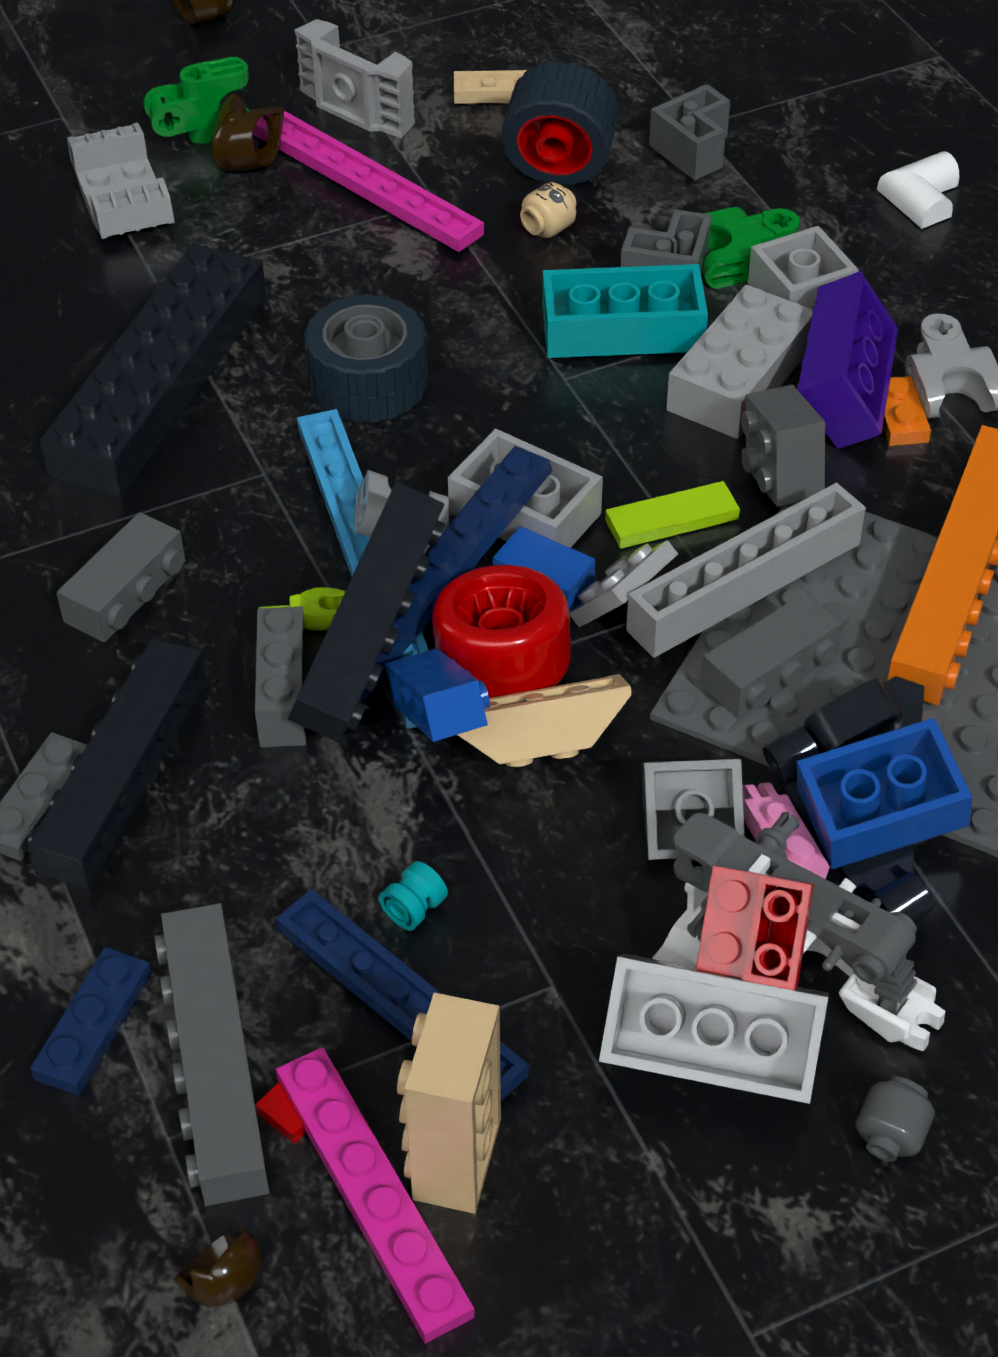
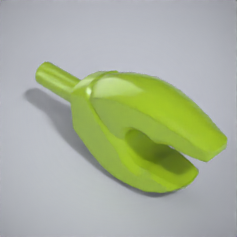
[259,587,345,631]

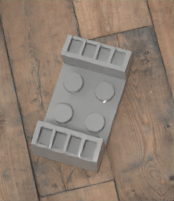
[295,19,415,138]
[67,123,175,239]

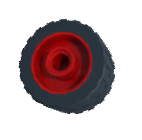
[501,62,619,185]

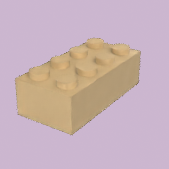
[397,993,501,1214]

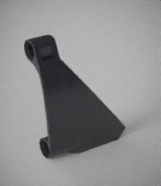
[763,676,937,922]

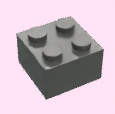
[741,385,825,507]

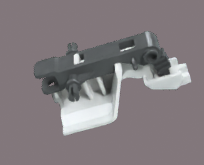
[652,812,946,1051]

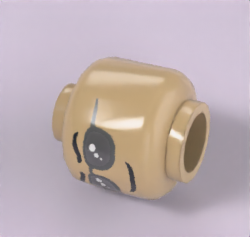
[520,182,576,238]

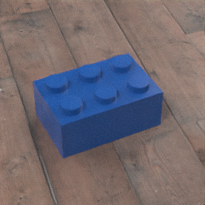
[797,717,972,870]

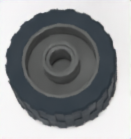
[304,294,428,423]

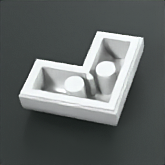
[877,151,959,229]

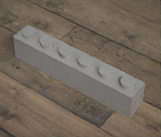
[626,482,866,658]

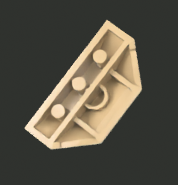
[457,674,631,767]

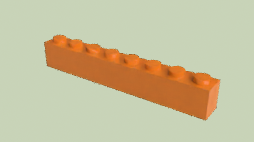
[887,425,998,706]

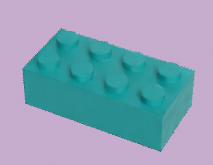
[542,264,708,358]

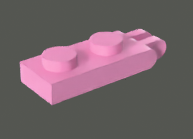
[742,782,830,879]

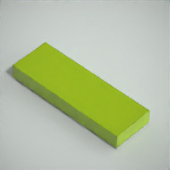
[605,481,740,549]

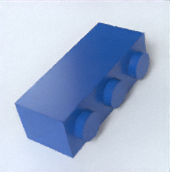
[385,648,490,742]

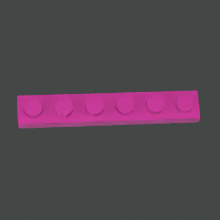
[276,1047,475,1344]

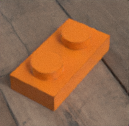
[882,376,931,446]

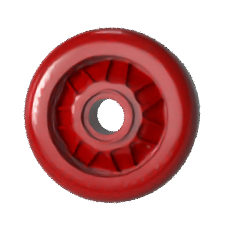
[432,565,571,698]

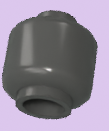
[856,1077,935,1161]

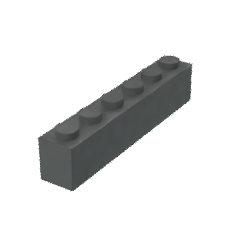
[155,903,270,1207]

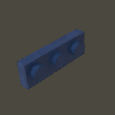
[30,947,152,1096]

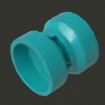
[379,861,448,931]

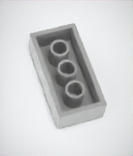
[667,285,813,439]
[599,954,829,1104]

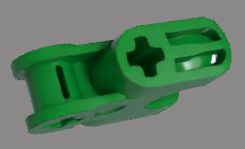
[143,57,250,144]
[702,207,800,289]

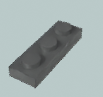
[0,732,88,861]

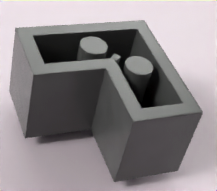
[649,84,730,180]
[621,209,712,277]

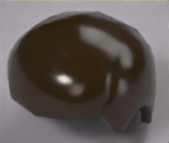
[174,1227,263,1308]

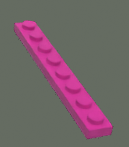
[253,111,484,252]

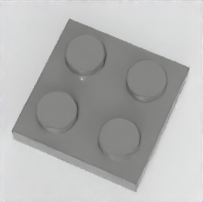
[569,540,678,627]

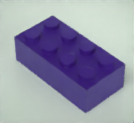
[797,271,898,449]

